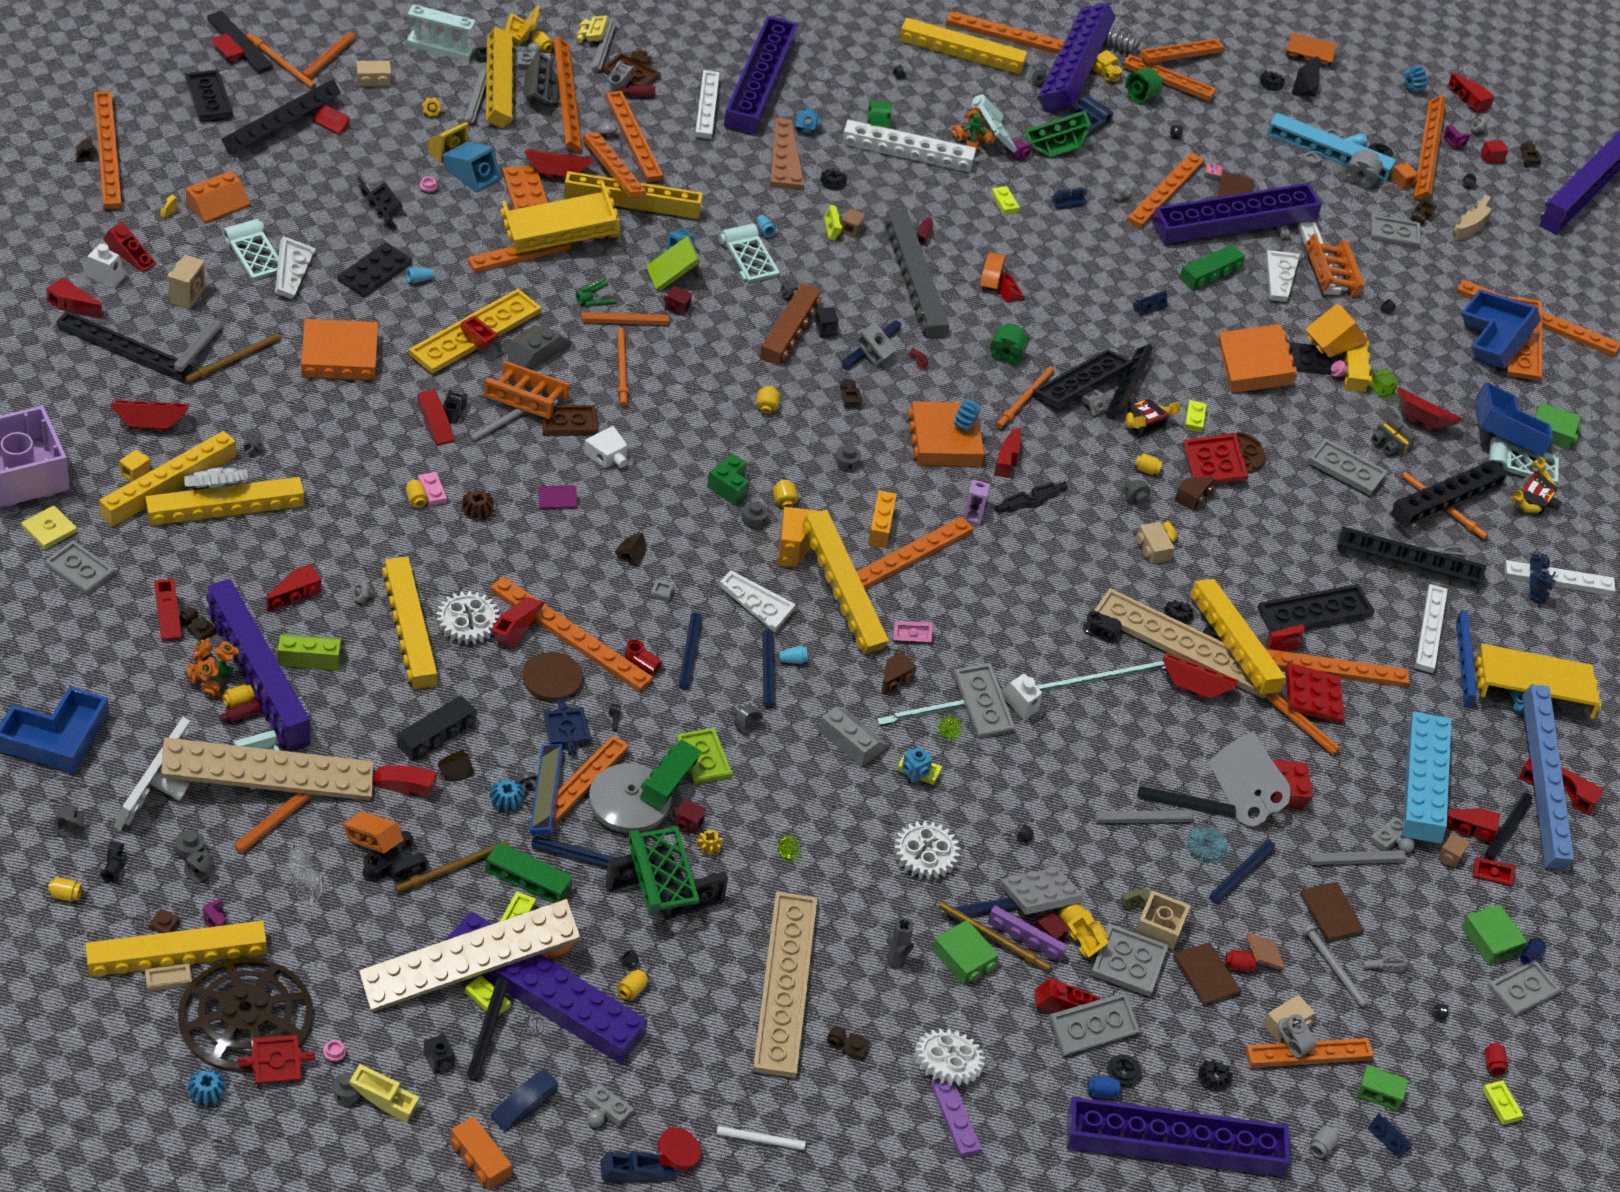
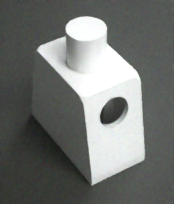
[85,244,125,288]
[584,426,628,468]
[1002,674,1042,721]

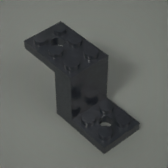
[605,845,728,920]

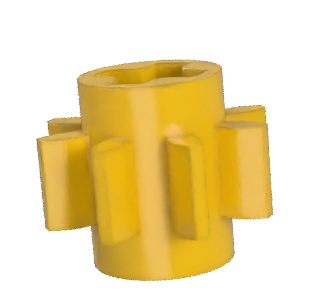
[696,830,723,856]

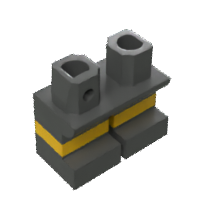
[1371,416,1416,456]

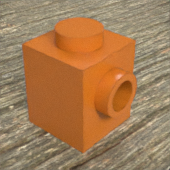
[1390,162,1418,190]

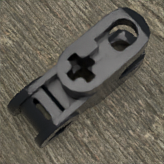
[362,831,429,882]

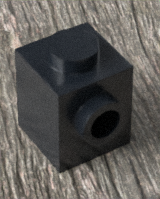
[815,307,839,335]
[423,1034,455,1074]

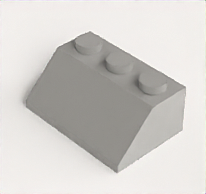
[819,707,889,768]

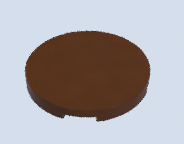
[1221,431,1266,474]
[523,652,583,702]

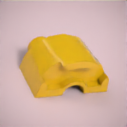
[1067,909,1110,958]

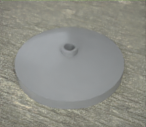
[589,763,672,833]

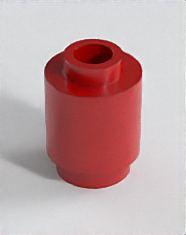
[1225,949,1256,972]
[1484,1043,1508,1076]

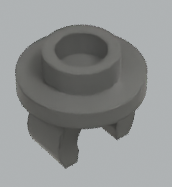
[1031,70,1047,86]
[780,281,799,299]
[243,435,264,456]
[517,771,537,794]

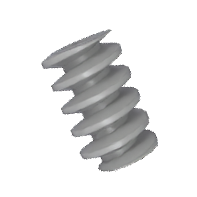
[1105,27,1141,56]

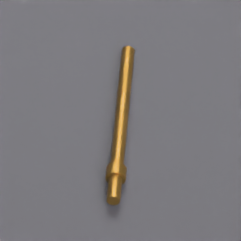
[184,334,280,383]
[394,840,510,893]
[938,901,1051,972]

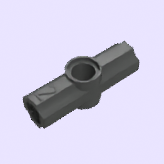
[886,917,914,969]

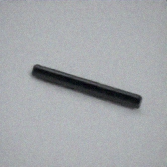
[1137,786,1236,817]
[1484,792,1533,861]
[467,978,508,1080]

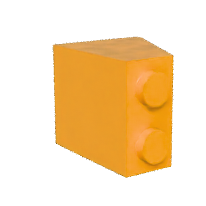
[1305,303,1368,358]
[778,507,819,567]

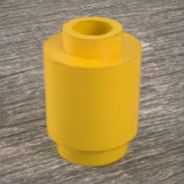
[531,31,554,53]
[1134,453,1162,475]
[406,480,429,508]
[222,684,255,708]
[48,877,83,902]
[617,970,648,1001]

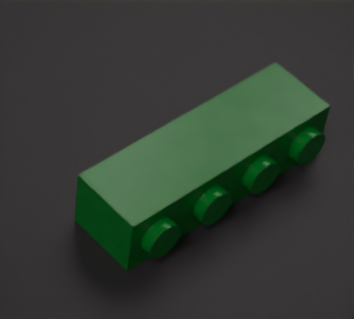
[1179,244,1245,291]
[640,739,702,810]
[486,842,573,904]

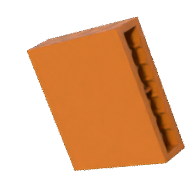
[301,319,378,381]
[1219,324,1297,393]
[907,401,984,467]

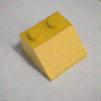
[428,122,468,163]

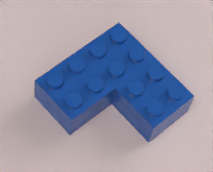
[1461,289,1541,369]
[1475,381,1554,456]
[0,686,109,773]

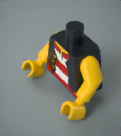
[1126,397,1181,438]
[1510,457,1563,514]

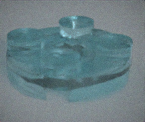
[1186,826,1228,864]

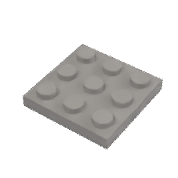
[1001,867,1083,915]
[1091,923,1169,997]

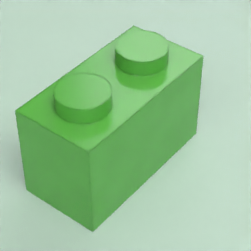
[1356,1065,1408,1112]

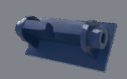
[1051,187,1087,208]
[1133,290,1168,316]
[1529,553,1550,590]
[1529,571,1556,608]
[1367,1113,1413,1158]

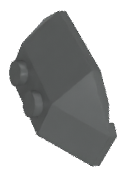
[523,52,559,105]
[508,326,572,370]

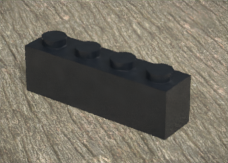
[397,695,477,761]

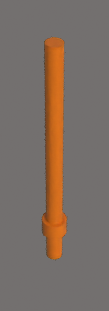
[246,33,316,89]
[617,328,629,407]
[996,367,1054,429]
[1401,472,1488,540]

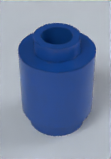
[1087,1075,1120,1099]

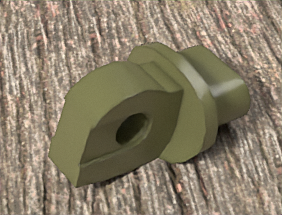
[1121,888,1151,909]

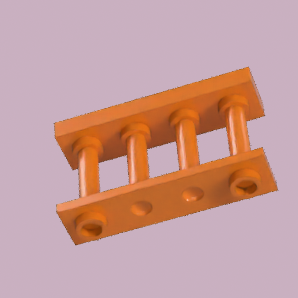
[1305,233,1365,298]
[483,361,570,419]

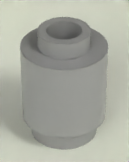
[1309,1126,1340,1158]

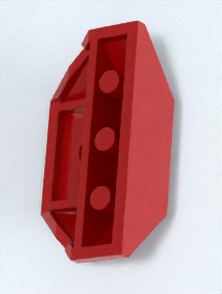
[525,149,594,179]
[1397,387,1463,431]
[111,399,190,431]
[1163,653,1239,699]

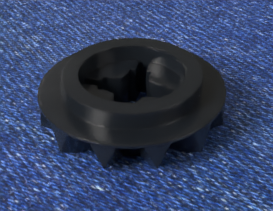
[1259,71,1285,89]
[1368,143,1393,158]
[820,168,847,189]
[1163,599,1194,624]
[1106,1055,1141,1087]
[1198,1059,1233,1091]

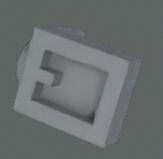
[1080,389,1108,416]

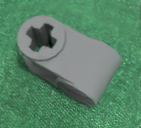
[609,61,636,92]
[1277,1014,1317,1058]

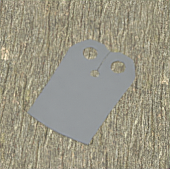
[1208,731,1290,827]

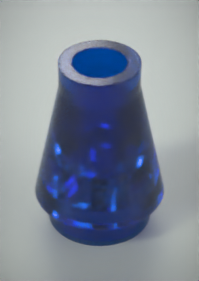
[1520,938,1546,964]

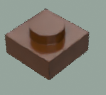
[631,49,652,63]
[149,909,180,934]

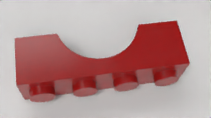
[1518,757,1604,815]

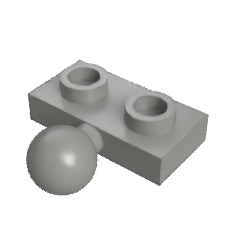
[518,43,551,69]
[1370,817,1414,853]
[585,1084,634,1127]

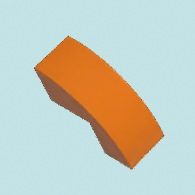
[980,252,1007,289]

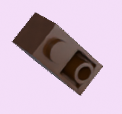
[1175,477,1214,510]
[881,652,917,695]

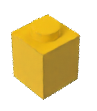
[119,449,151,482]

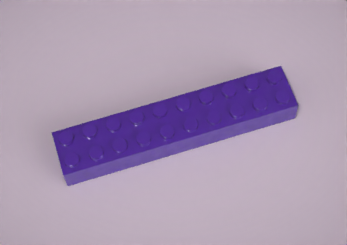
[1037,2,1116,112]
[724,16,798,134]
[1540,131,1620,235]
[1153,183,1322,244]
[206,579,310,752]
[445,911,648,1064]
[1067,1097,1290,1177]

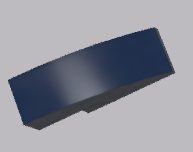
[490,1068,558,1132]
[600,1150,675,1183]

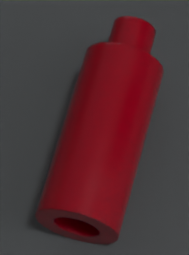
[622,85,656,97]
[917,218,934,246]
[219,700,261,724]

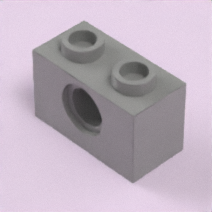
[854,322,897,366]

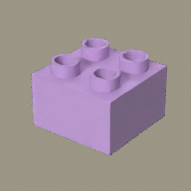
[0,406,70,507]

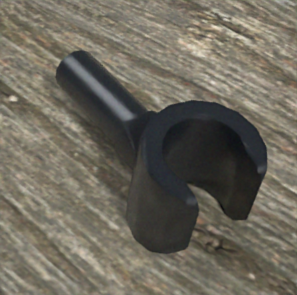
[608,703,621,731]

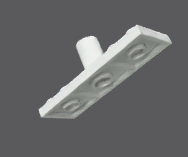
[113,717,191,831]

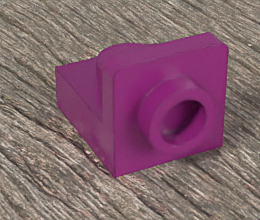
[1443,125,1470,150]
[1005,140,1032,161]
[203,898,227,927]

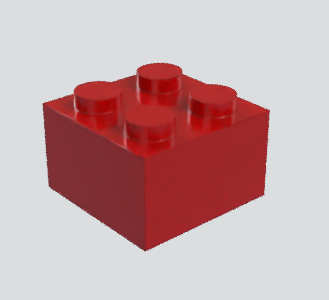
[1270,760,1313,809]

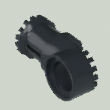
[100,841,126,884]

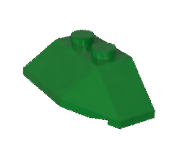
[1024,110,1091,158]

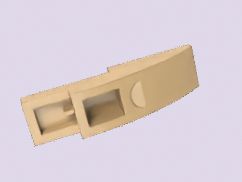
[1453,195,1492,241]

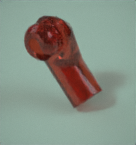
[909,348,928,368]

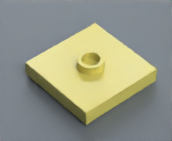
[21,506,77,550]

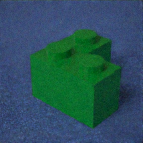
[707,453,750,506]

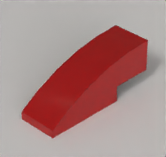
[417,389,454,446]
[994,428,1021,478]
[372,765,437,797]

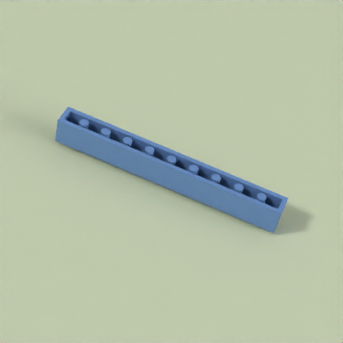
[1522,684,1574,870]

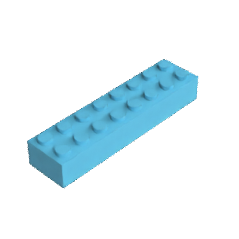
[1402,712,1452,844]

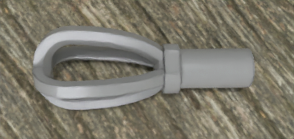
[1427,546,1466,559]
[1362,954,1407,972]

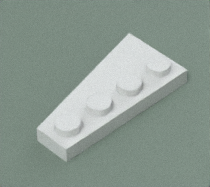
[275,236,316,299]
[1266,250,1300,302]
[720,570,796,632]

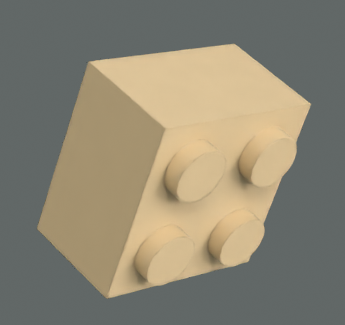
[167,254,206,310]
[1135,890,1191,950]

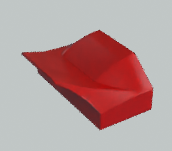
[460,315,499,348]
[1266,624,1305,652]

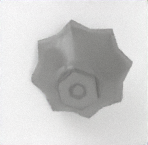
[1470,116,1488,134]
[597,118,618,137]
[1113,183,1132,201]
[351,580,373,603]

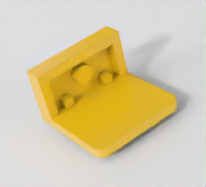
[504,5,540,46]

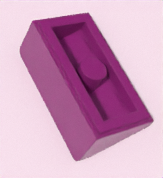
[538,485,577,509]

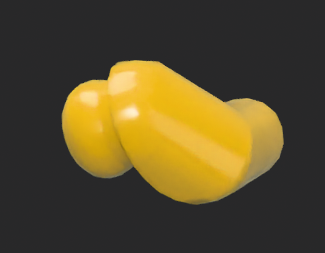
[1162,521,1177,542]

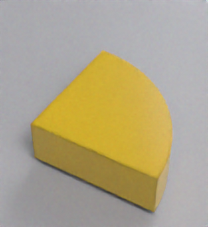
[160,194,177,218]

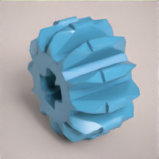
[1403,65,1428,93]
[954,399,981,431]
[489,777,525,812]
[187,1067,227,1107]

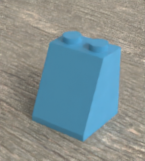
[442,141,502,192]

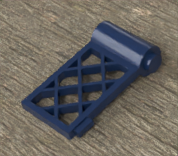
[1062,95,1114,137]

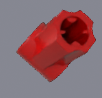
[624,639,663,675]

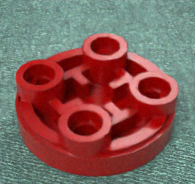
[657,1127,701,1171]

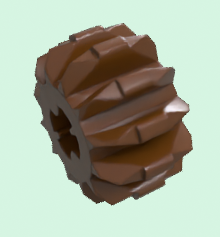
[461,489,494,520]

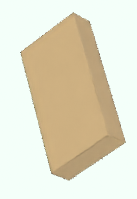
[145,964,192,992]

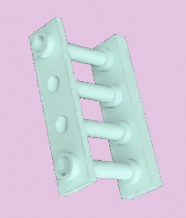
[407,4,476,61]

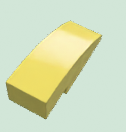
[349,1064,419,1123]

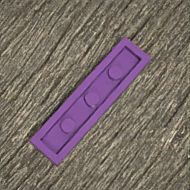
[988,906,1068,963]
[930,1078,982,1158]

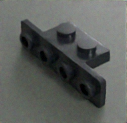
[356,177,403,228]

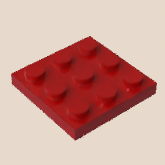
[1183,433,1248,484]
[1285,662,1345,724]

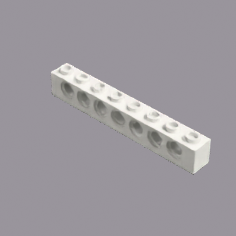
[842,120,976,173]

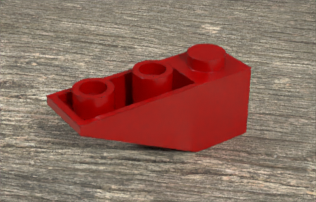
[1448,73,1495,113]
[103,222,156,272]
[46,278,103,318]
[266,564,321,612]
[154,578,182,641]
[491,597,544,649]
[1446,808,1501,843]
[1034,978,1100,1014]

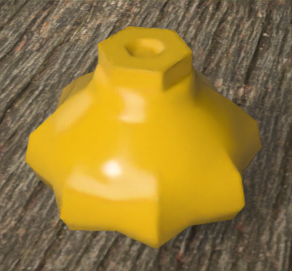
[422,97,442,117]

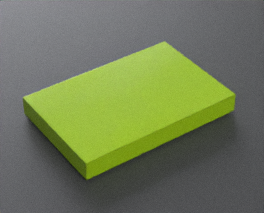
[646,236,700,292]
[676,728,732,785]

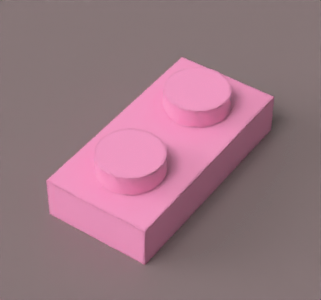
[418,472,447,507]
[892,620,933,642]

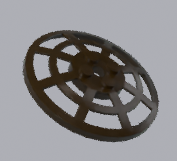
[178,958,313,1073]

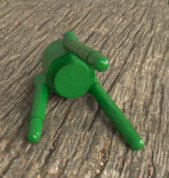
[575,277,616,307]

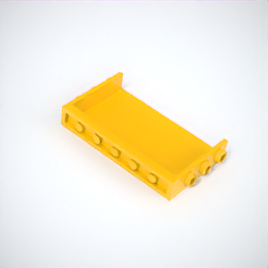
[500,181,618,254]
[1475,643,1602,719]

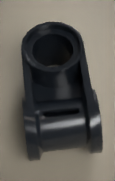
[443,390,468,424]
[1083,611,1122,643]

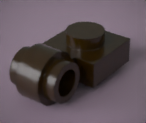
[1521,142,1542,166]
[1411,199,1437,225]
[840,379,863,408]
[179,607,216,641]
[827,1026,871,1061]

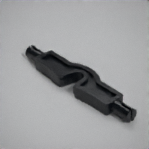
[995,481,1068,513]

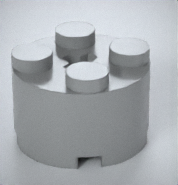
[1345,149,1383,189]

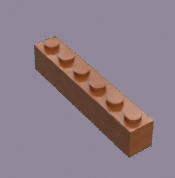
[760,283,822,366]

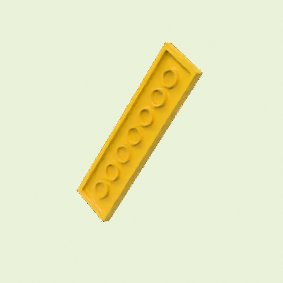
[409,289,542,374]

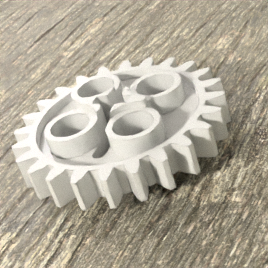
[184,467,248,488]
[436,591,500,645]
[893,821,960,880]
[914,1029,985,1086]

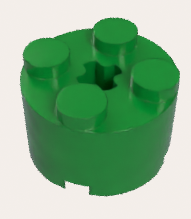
[1125,67,1163,103]
[867,101,892,129]
[990,324,1030,366]

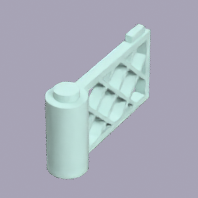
[972,95,1017,153]
[223,219,279,281]
[719,223,780,283]
[1489,436,1559,485]

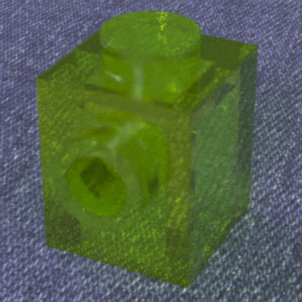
[1370,368,1399,398]

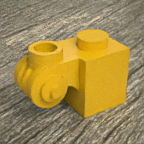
[1091,50,1122,82]

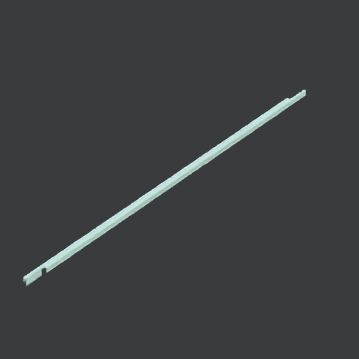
[877,661,1166,725]

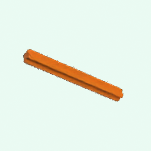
[303,31,355,79]
[581,312,669,325]
[1265,693,1340,755]
[234,793,314,853]

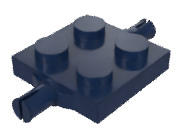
[543,698,590,756]

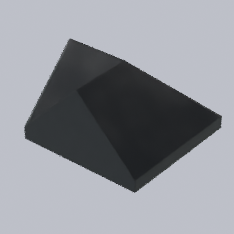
[1291,56,1319,97]

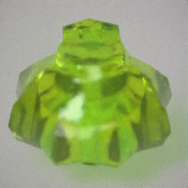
[937,714,963,739]
[777,835,800,859]

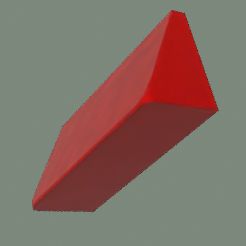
[211,34,245,63]
[312,104,350,135]
[997,272,1025,303]
[1472,857,1516,886]

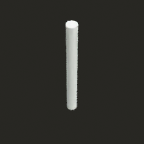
[716,1126,806,1150]

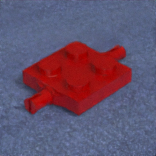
[237,1035,315,1085]

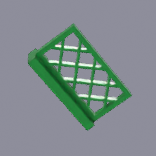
[627,827,699,915]

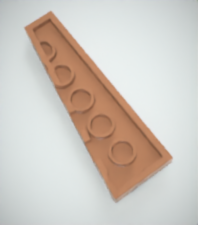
[770,118,804,190]

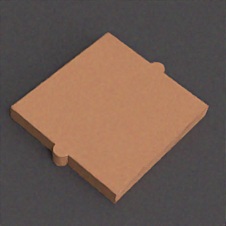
[1247,933,1285,970]

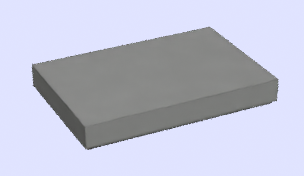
[1370,215,1420,249]
[44,540,116,596]
[1487,960,1562,1018]

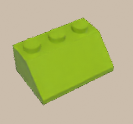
[278,633,343,671]

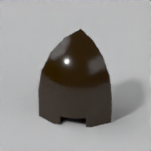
[75,137,94,162]
[615,532,646,565]
[438,750,474,779]

